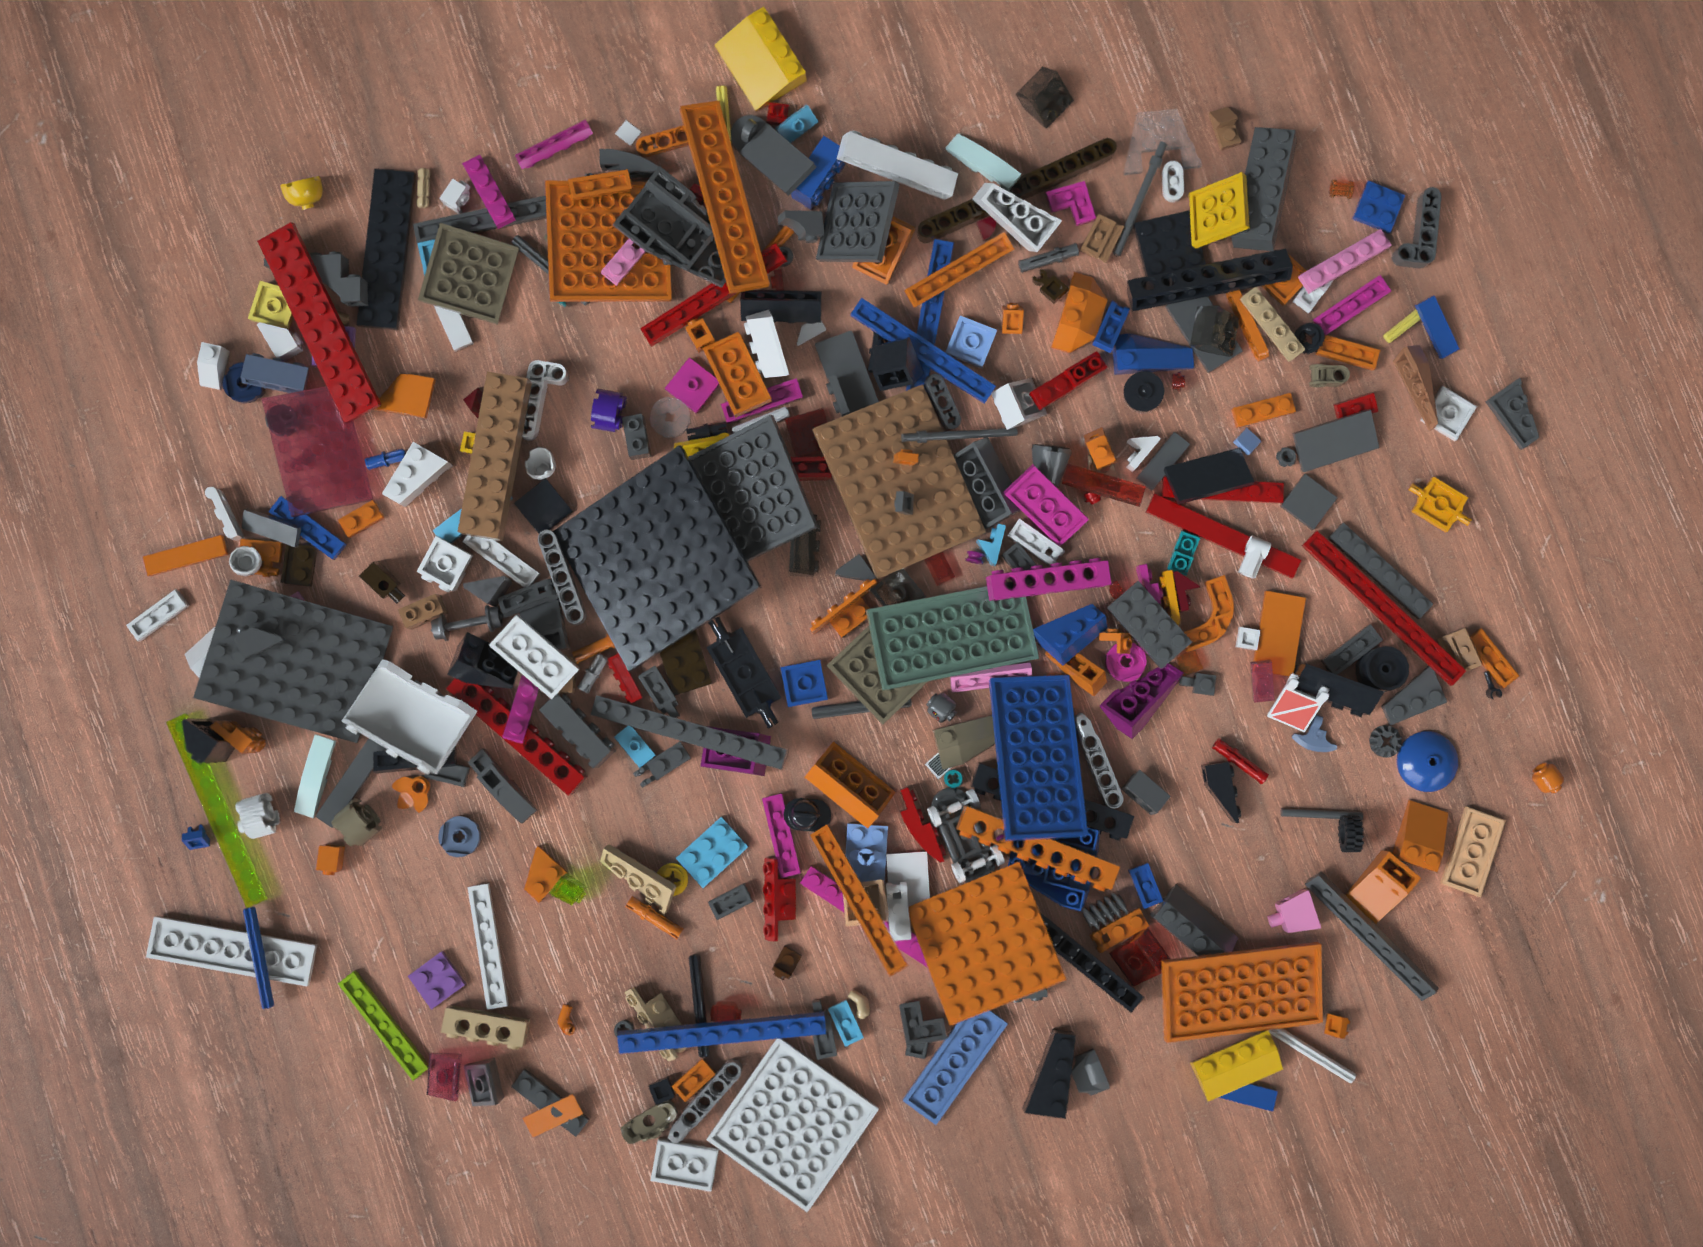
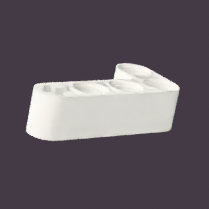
[522,360,569,440]

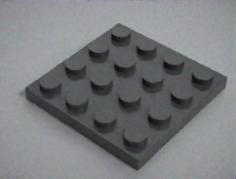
[816,181,900,262]

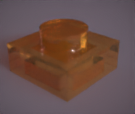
[1176,650,1203,676]

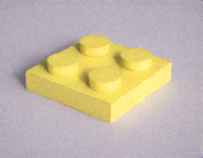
[248,281,293,330]

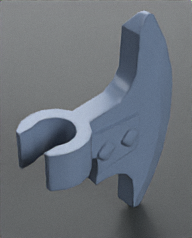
[1292,715,1337,752]

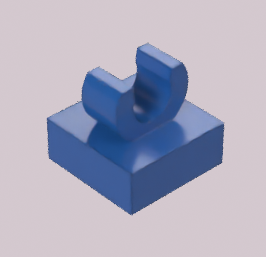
[182,825,210,850]

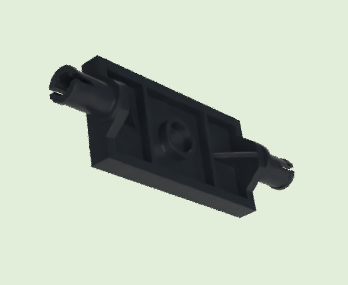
[706,616,781,729]

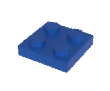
[1352,181,1405,234]
[780,660,828,707]

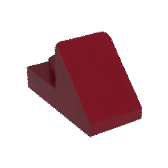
[1173,571,1201,613]

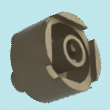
[331,798,382,846]

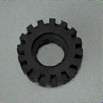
[1338,815,1364,852]

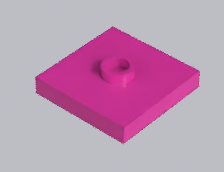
[664,357,719,414]

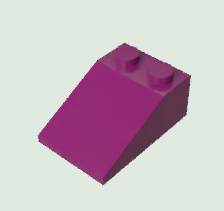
[700,726,771,776]

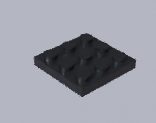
[1133,210,1206,276]

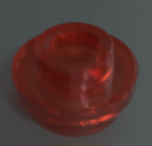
[1172,371,1185,392]

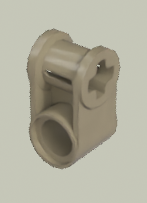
[1309,364,1350,388]

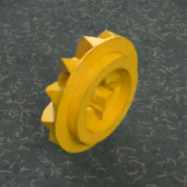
[657,863,688,896]

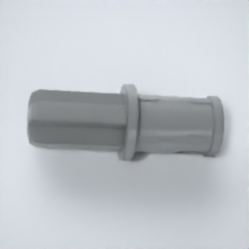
[577,654,607,693]

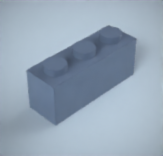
[241,353,309,396]

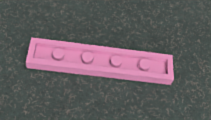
[1298,229,1392,294]

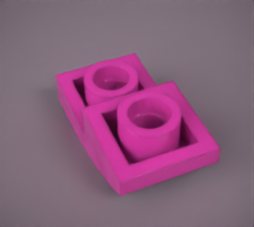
[1136,564,1163,604]

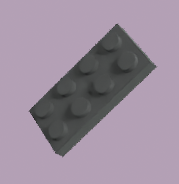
[1107,581,1192,669]

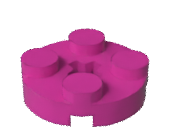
[1105,643,1147,682]

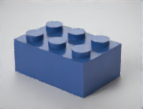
[791,136,845,210]

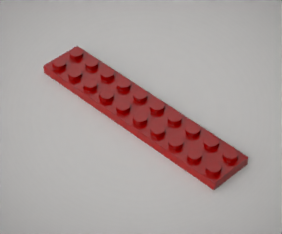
[257,222,382,423]

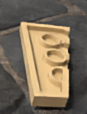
[600,844,676,916]

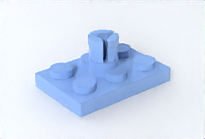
[845,823,888,882]

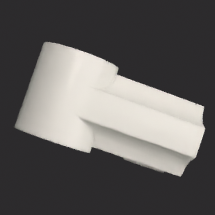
[1238,535,1271,579]

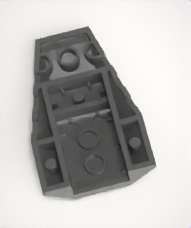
[613,166,726,288]

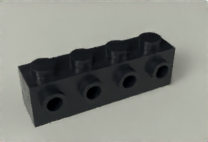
[740,290,822,324]

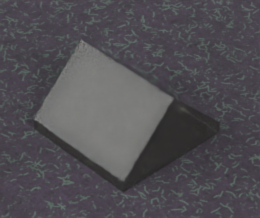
[870,568,926,607]

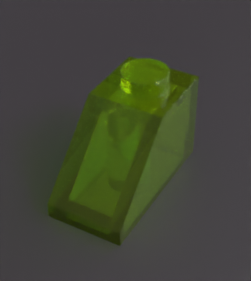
[549,873,587,906]

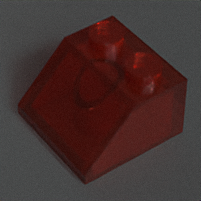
[1109,928,1171,987]

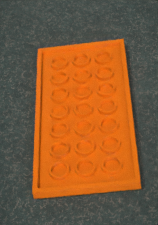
[1162,942,1323,1043]

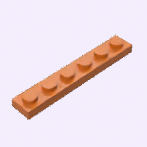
[904,232,1014,308]

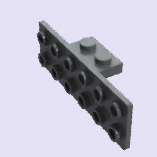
[815,331,879,417]

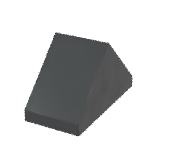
[835,554,876,581]

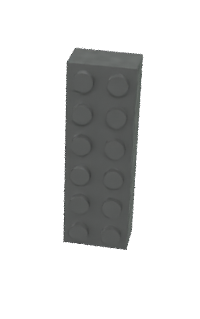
[1231,127,1297,251]

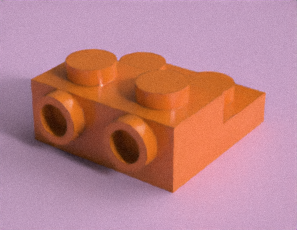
[210,721,266,754]

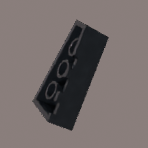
[1022,1029,1076,1119]

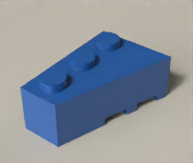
[1033,604,1107,666]

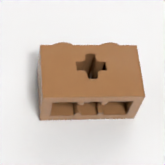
[398,594,449,630]

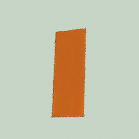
[522,1094,583,1137]

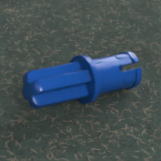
[365,448,406,470]

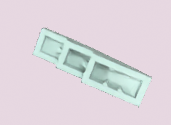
[945,134,1021,191]
[294,734,336,818]

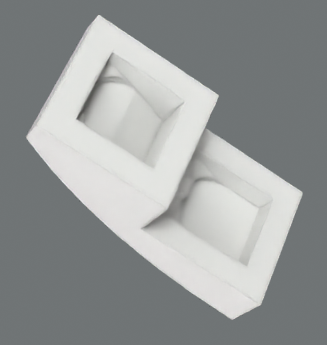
[1292,281,1333,313]

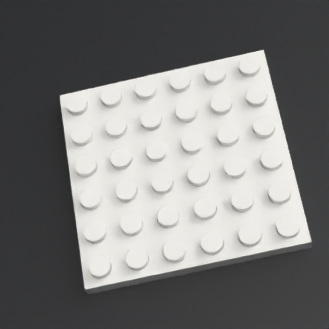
[707,1038,879,1212]

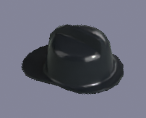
[783,798,831,832]

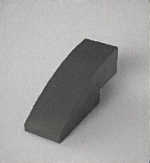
[599,149,659,178]

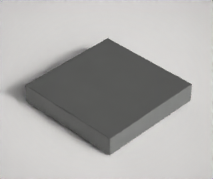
[1280,474,1337,530]

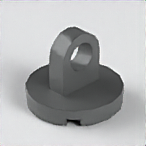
[731,115,766,152]

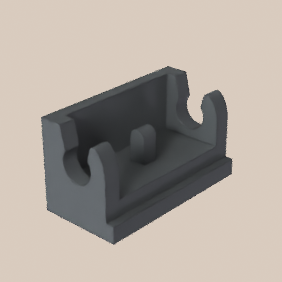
[1121,770,1171,815]

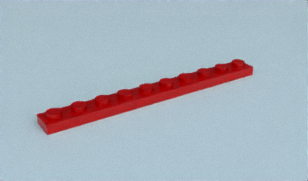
[1302,531,1466,686]

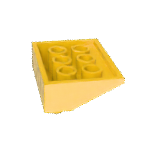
[715,6,806,112]

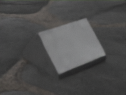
[463,576,512,607]
[463,1058,504,1106]

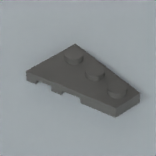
[1485,378,1540,450]
[1381,666,1447,725]

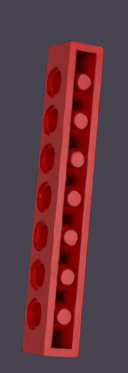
[446,678,587,796]

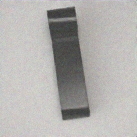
[1392,187,1441,269]

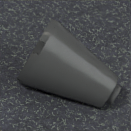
[1031,444,1072,488]

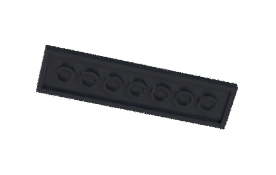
[356,168,416,330]

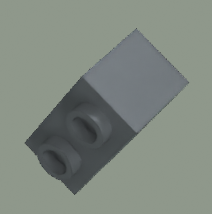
[622,414,651,460]

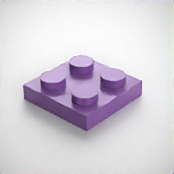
[408,951,466,1010]

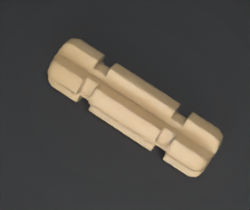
[417,168,430,208]

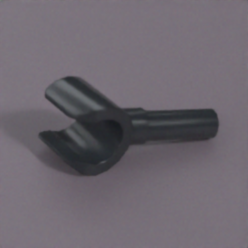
[1484,671,1502,700]

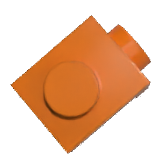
[1099,629,1132,654]

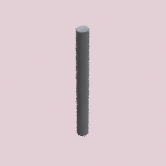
[1280,808,1363,820]

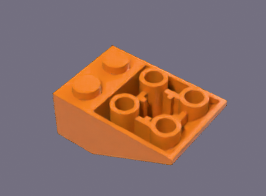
[1346,850,1421,923]

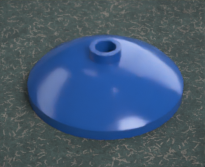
[1396,731,1458,792]

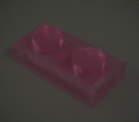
[1250,660,1275,703]

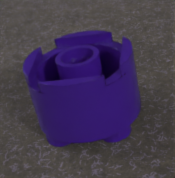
[591,388,627,432]

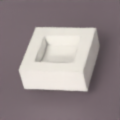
[1235,627,1260,651]

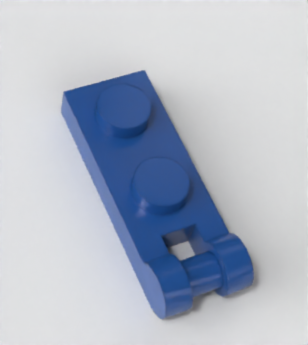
[1092,300,1130,353]

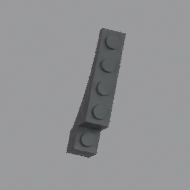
[264,251,368,307]

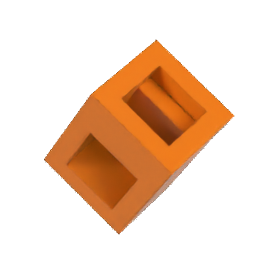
[685,318,715,353]

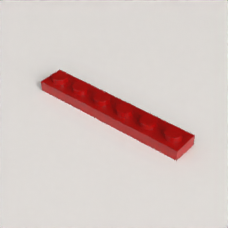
[1161,477,1284,504]

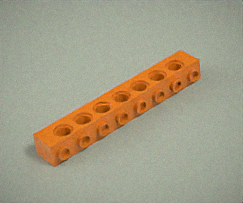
[956,806,1120,892]

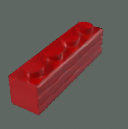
[607,653,644,704]

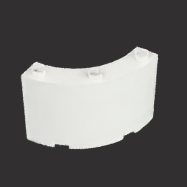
[342,659,477,775]

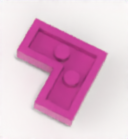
[1046,181,1096,226]

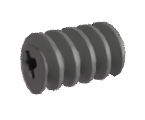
[1082,892,1129,932]

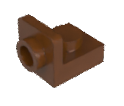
[772,946,802,980]

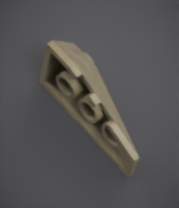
[932,715,995,770]

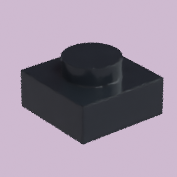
[648,1077,676,1105]

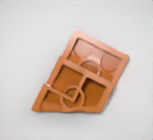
[374,374,436,419]

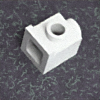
[439,179,470,214]

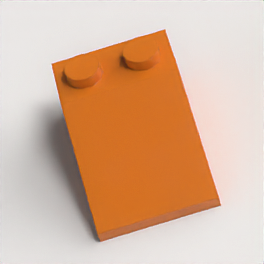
[852,216,916,285]
[1392,800,1448,872]

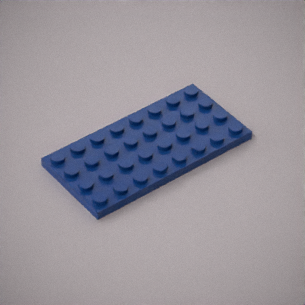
[989,675,1088,841]

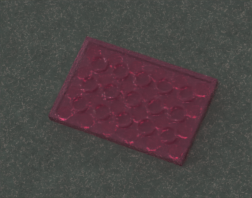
[261,386,373,517]

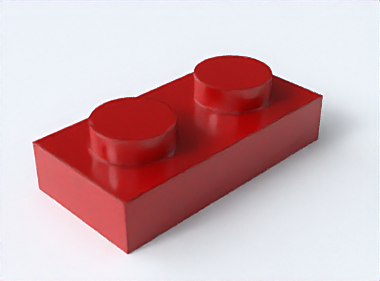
[1333,392,1379,419]

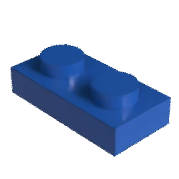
[1128,863,1163,909]

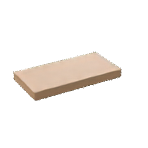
[1440,807,1506,897]

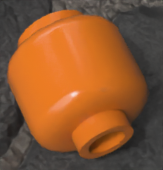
[1532,763,1564,794]

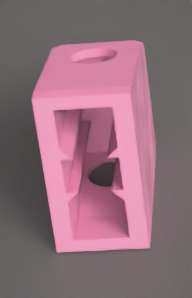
[1267,889,1321,933]

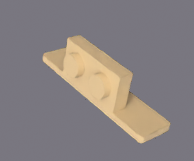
[1240,287,1305,362]
[625,987,681,1061]

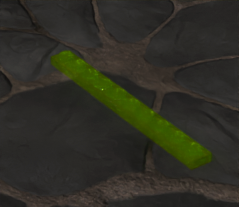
[166,714,268,908]

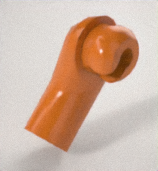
[557,1004,576,1036]

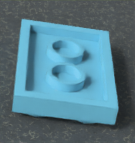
[676,816,749,888]

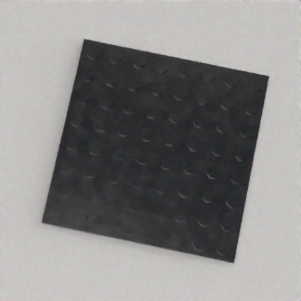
[552,446,762,671]

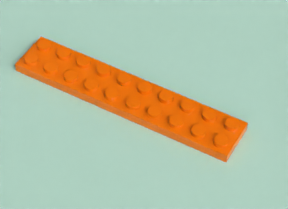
[680,100,770,294]

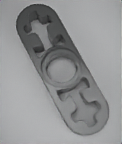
[924,374,961,430]

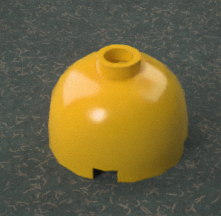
[280,176,323,210]

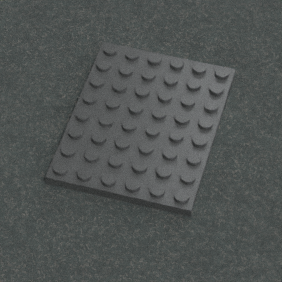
[193,579,393,743]

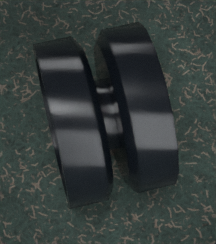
[1356,646,1409,692]

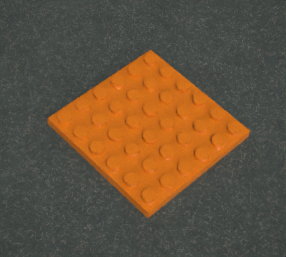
[545,180,672,302]
[908,862,1067,1026]

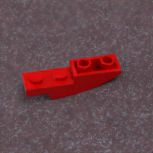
[1029,351,1108,410]
[899,787,946,863]

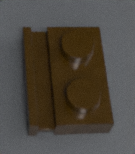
[280,544,318,587]

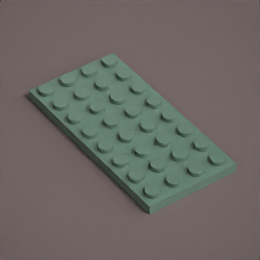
[866,582,1039,691]

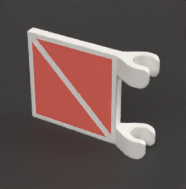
[1267,673,1329,732]

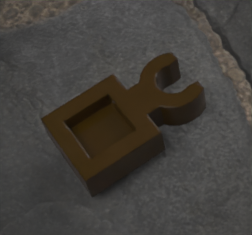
[1032,269,1068,304]

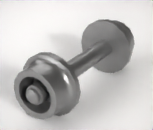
[430,605,504,641]

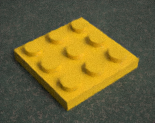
[1189,172,1249,248]

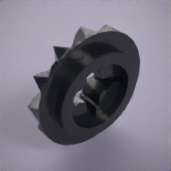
[1294,323,1325,355]

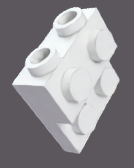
[417,536,473,593]

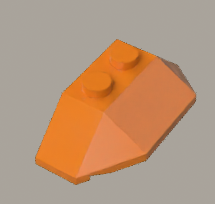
[1051,272,1107,353]

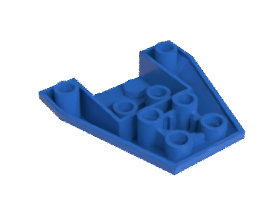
[1008,828,1100,911]

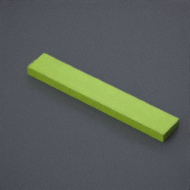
[338,970,431,1081]

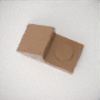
[1208,107,1241,151]

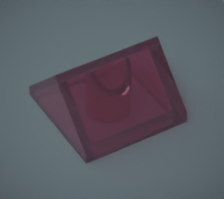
[427,1053,462,1102]

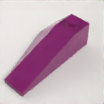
[1100,663,1183,739]

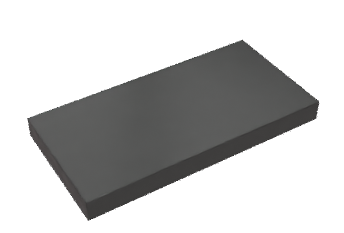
[739,123,817,196]
[1165,297,1243,373]
[1292,409,1379,472]

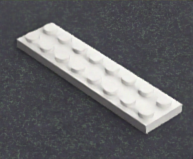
[146,916,317,986]

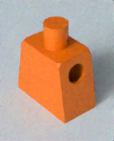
[1084,427,1118,470]

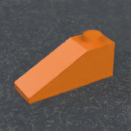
[1045,651,1107,696]

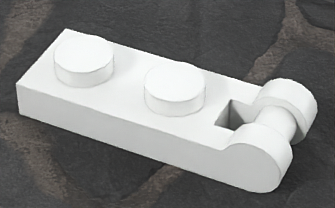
[205,487,245,541]
[1007,519,1065,566]
[885,881,911,941]

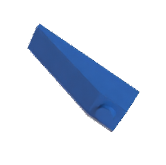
[1112,333,1194,375]

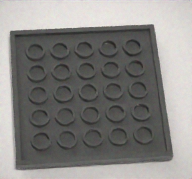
[689,415,818,561]

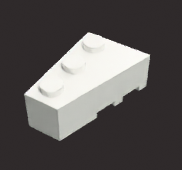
[382,442,453,507]

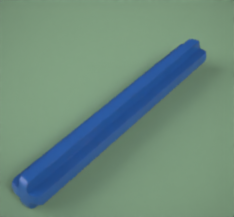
[243,907,274,1009]

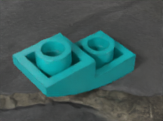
[1167,530,1200,576]

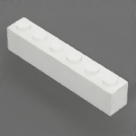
[837,131,958,200]

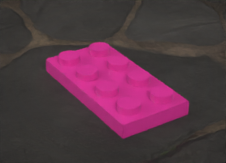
[1004,464,1089,546]

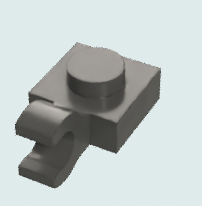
[1179,673,1216,696]

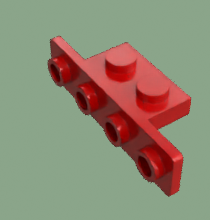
[763,858,796,942]

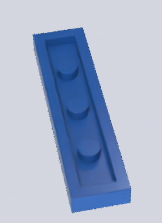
[268,496,347,560]

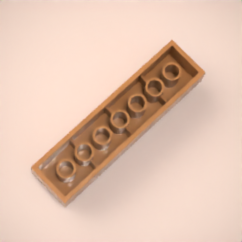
[457,372,532,541]

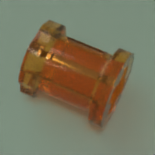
[1329,179,1354,199]

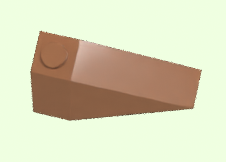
[1393,345,1438,431]

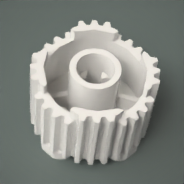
[236,793,280,839]

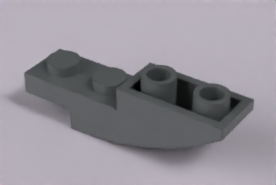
[468,749,537,824]

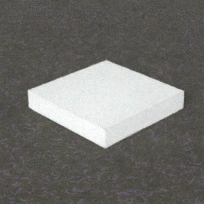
[1420,386,1477,441]

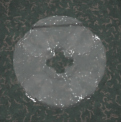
[650,397,690,438]

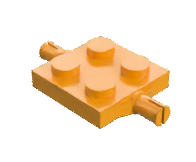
[1408,477,1472,532]

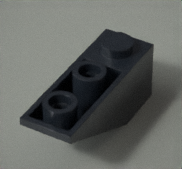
[1201,762,1241,823]

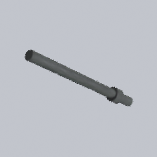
[1113,142,1167,256]
[901,428,1018,443]

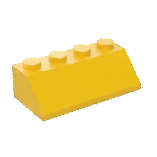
[1190,1030,1283,1102]

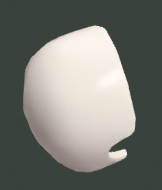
[525,447,556,480]
[229,546,262,577]

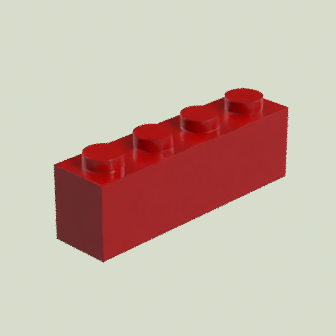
[790,457,834,481]

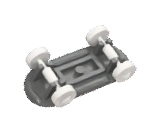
[927,788,1005,883]

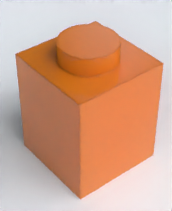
[316,844,345,875]

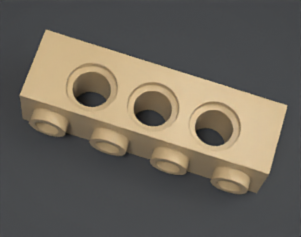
[441,1005,530,1049]

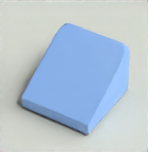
[1233,428,1261,456]

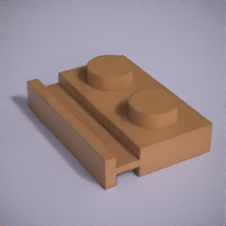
[1080,214,1124,263]
[1437,627,1483,671]

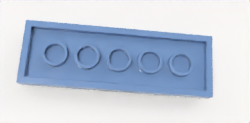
[902,1010,1008,1125]

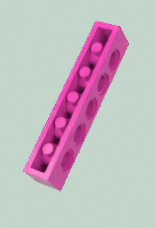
[986,558,1111,601]

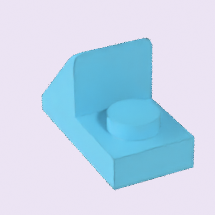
[976,524,1006,566]

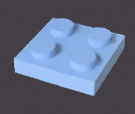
[945,315,997,368]

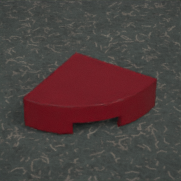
[976,216,996,242]

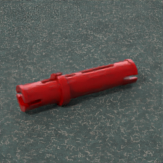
[1212,738,1269,784]

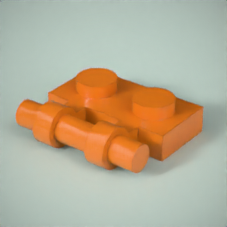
[240,539,283,578]

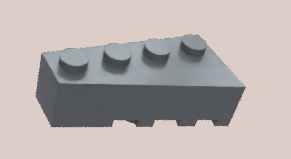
[539,693,616,769]

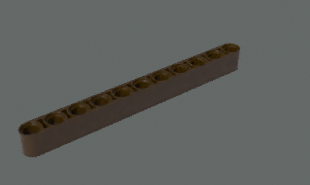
[917,138,1117,243]

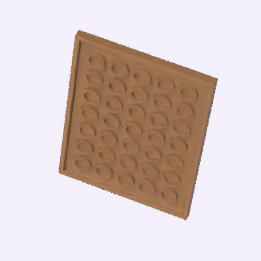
[812,384,986,579]

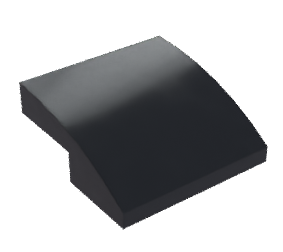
[514,478,573,534]

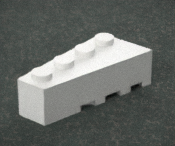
[972,183,1062,252]

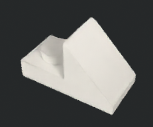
[1126,436,1161,472]

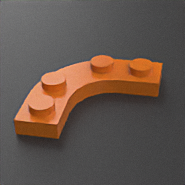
[1184,575,1234,652]

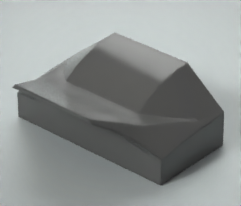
[1071,1049,1110,1096]

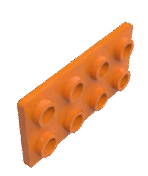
[810,578,877,638]

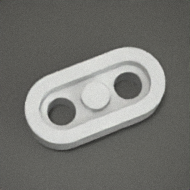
[1162,161,1184,202]

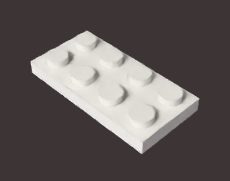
[489,614,579,699]

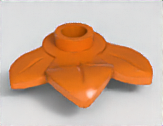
[392,776,430,813]

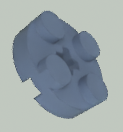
[438,816,481,857]

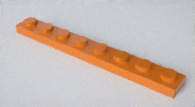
[810,825,909,976]

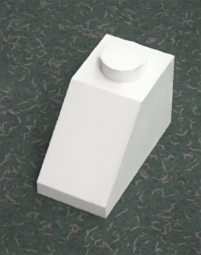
[257,322,304,361]
[197,342,230,390]

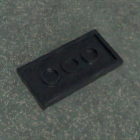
[1164,448,1255,505]

